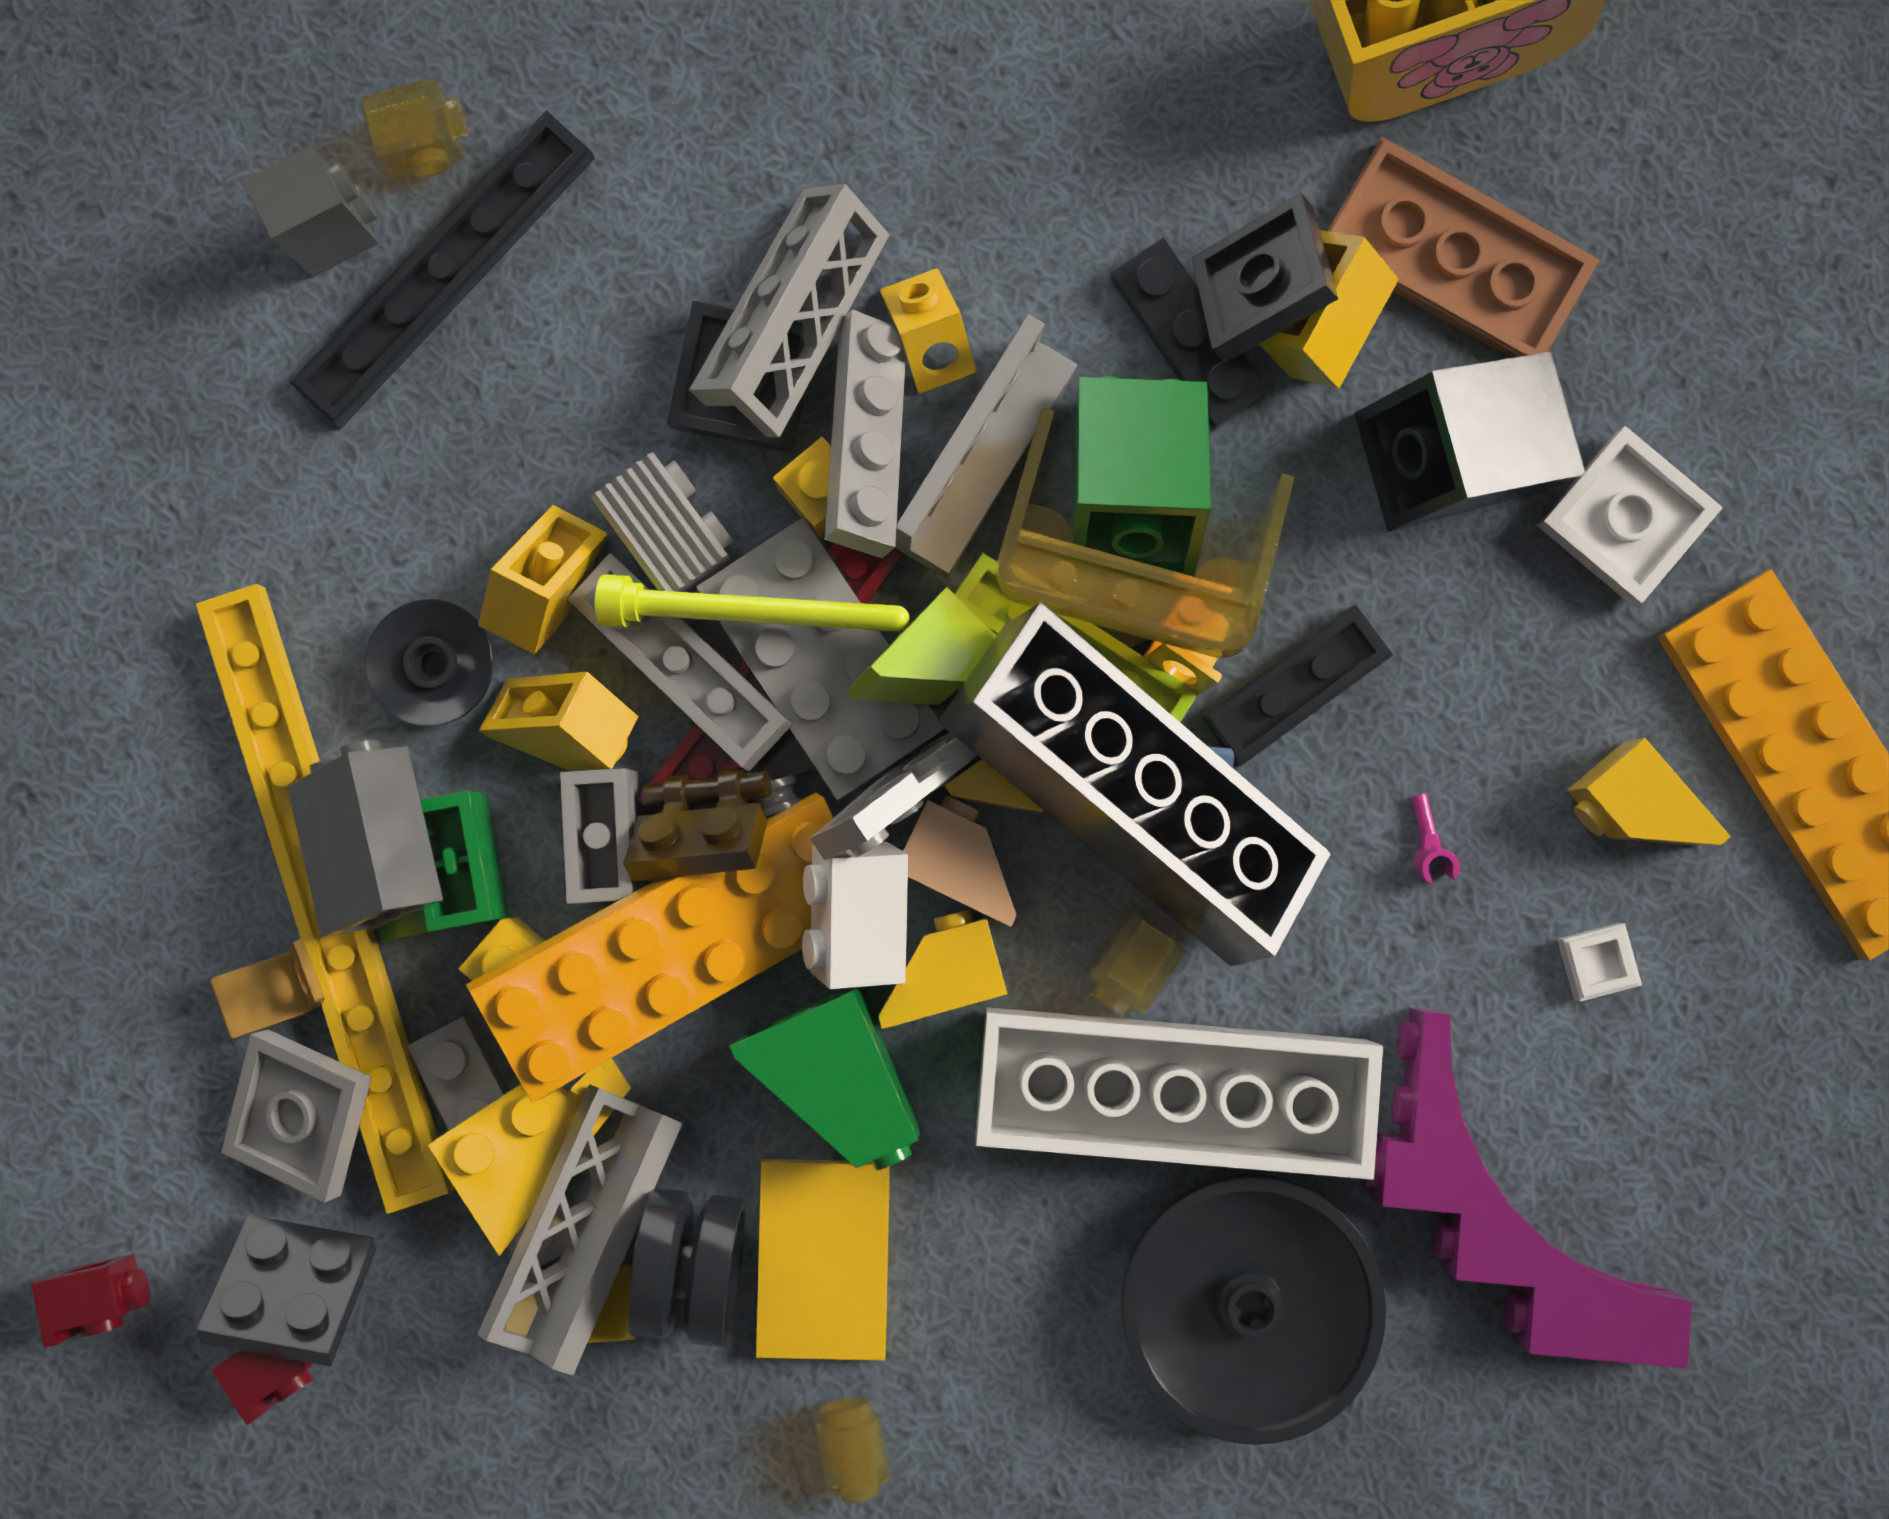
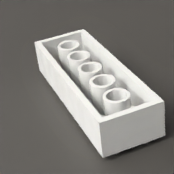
[975,1007,1383,1179]

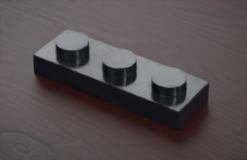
[1110,237,1269,431]

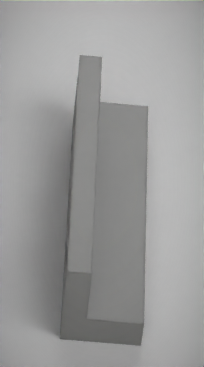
[689,184,890,437]
[895,314,1078,579]
[477,1084,682,1376]

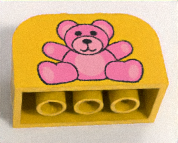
[1308,0,1606,122]

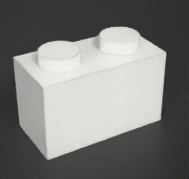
[802,842,908,989]

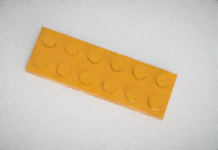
[1657,569,1889,961]
[466,792,833,1103]

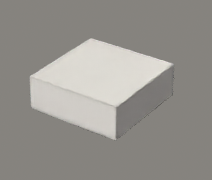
[1557,923,1642,1002]

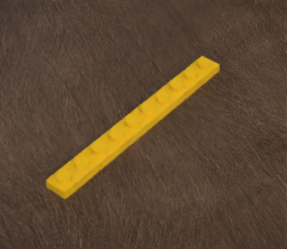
[196,584,455,1214]

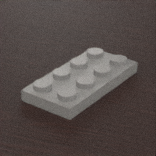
[696,517,945,801]

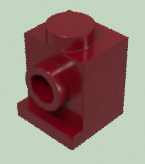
[31,1253,150,1348]
[212,1350,314,1425]

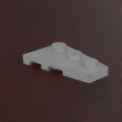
[810,731,978,861]

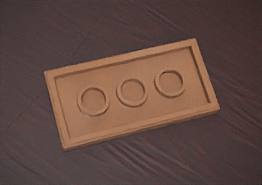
[1327,137,1600,358]

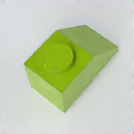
[846,587,996,705]

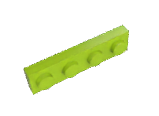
[955,553,1199,722]

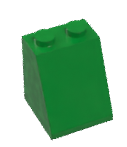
[1069,376,1211,581]
[730,987,920,1171]

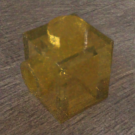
[361,77,469,179]

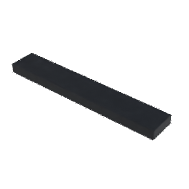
[290,110,595,429]

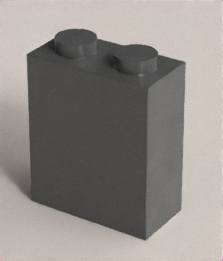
[288,740,443,938]

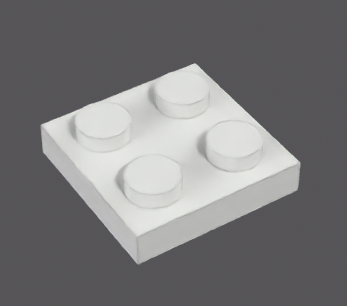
[1536,426,1723,607]

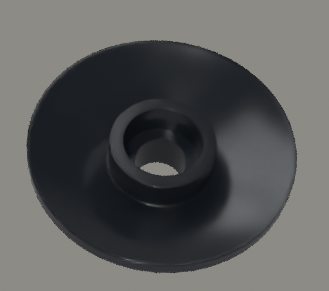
[365,599,494,726]

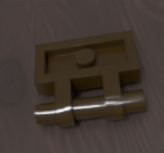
[623,768,772,882]

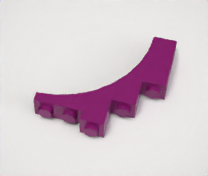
[1361,1007,1692,1369]

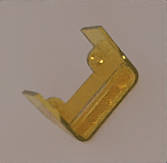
[996,408,1295,658]

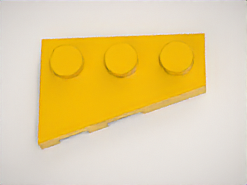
[427,1058,631,1256]

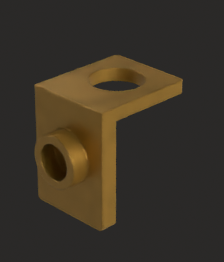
[210,939,325,1040]

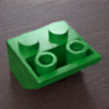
[379,790,510,942]

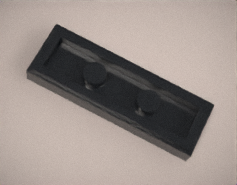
[1201,604,1393,767]

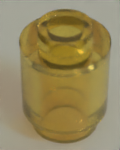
[815,1396,890,1503]

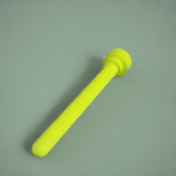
[595,574,909,632]

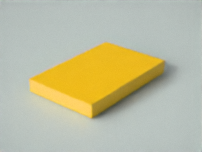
[756,1159,890,1360]

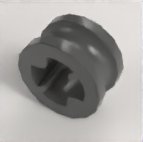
[749,775,803,819]

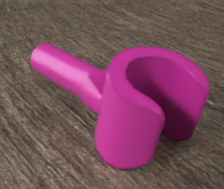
[1411,793,1460,884]

